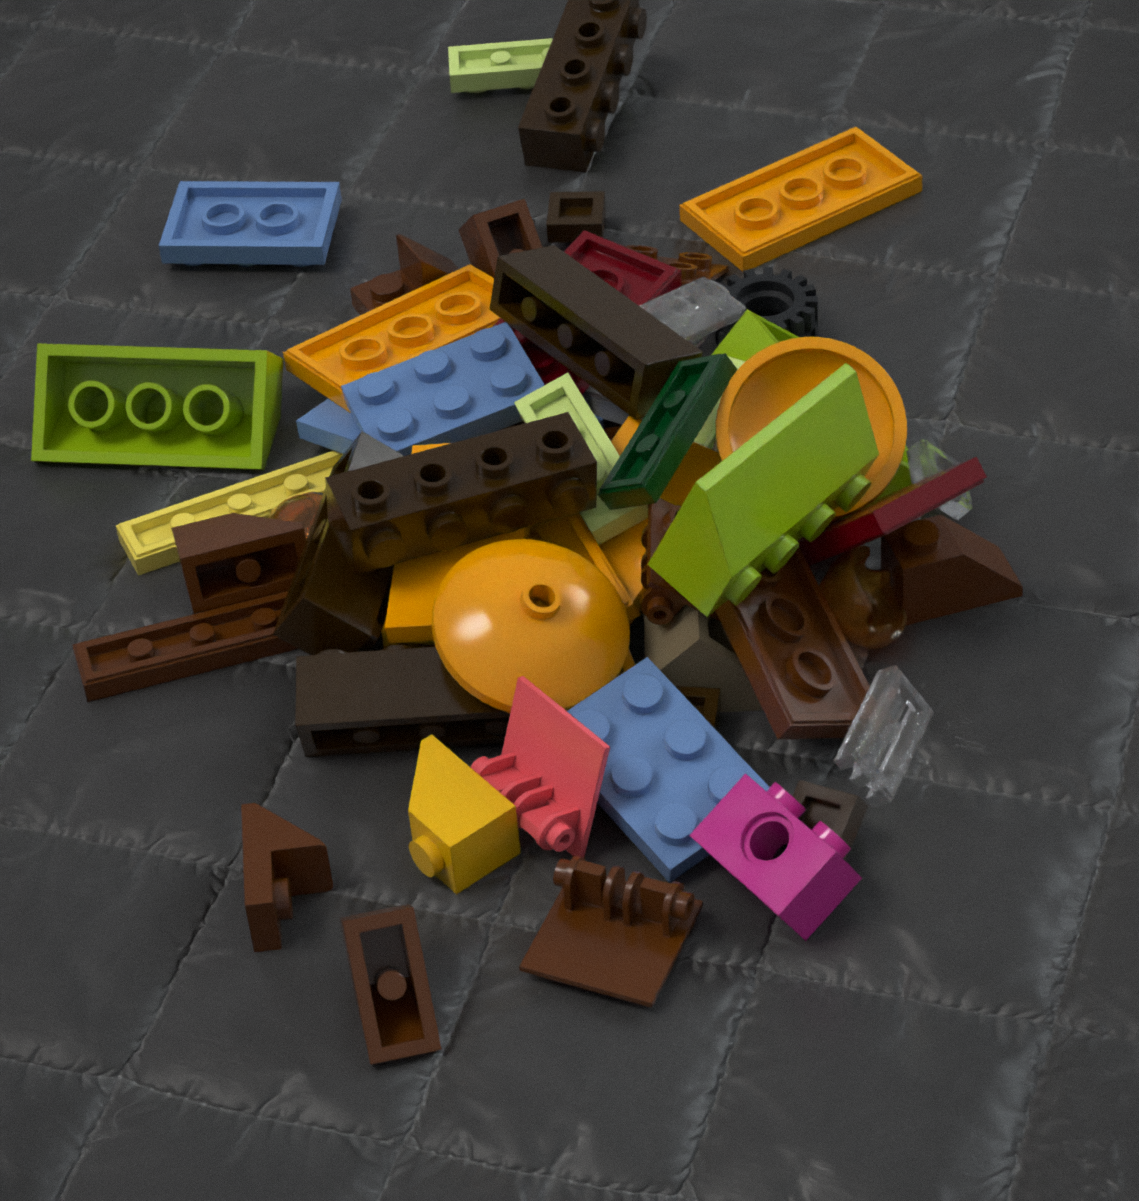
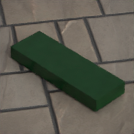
[597,353,737,510]

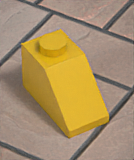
[408,734,521,895]

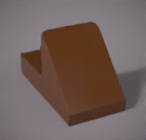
[350,234,459,315]
[241,803,333,952]

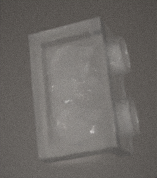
[639,276,746,348]

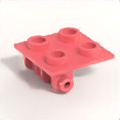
[470,676,610,857]

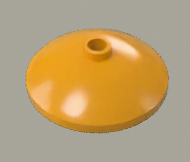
[716,337,907,521]
[432,539,630,713]

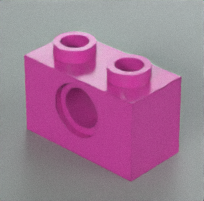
[689,773,862,941]

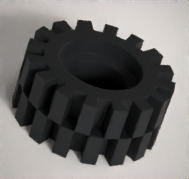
[713,267,818,344]

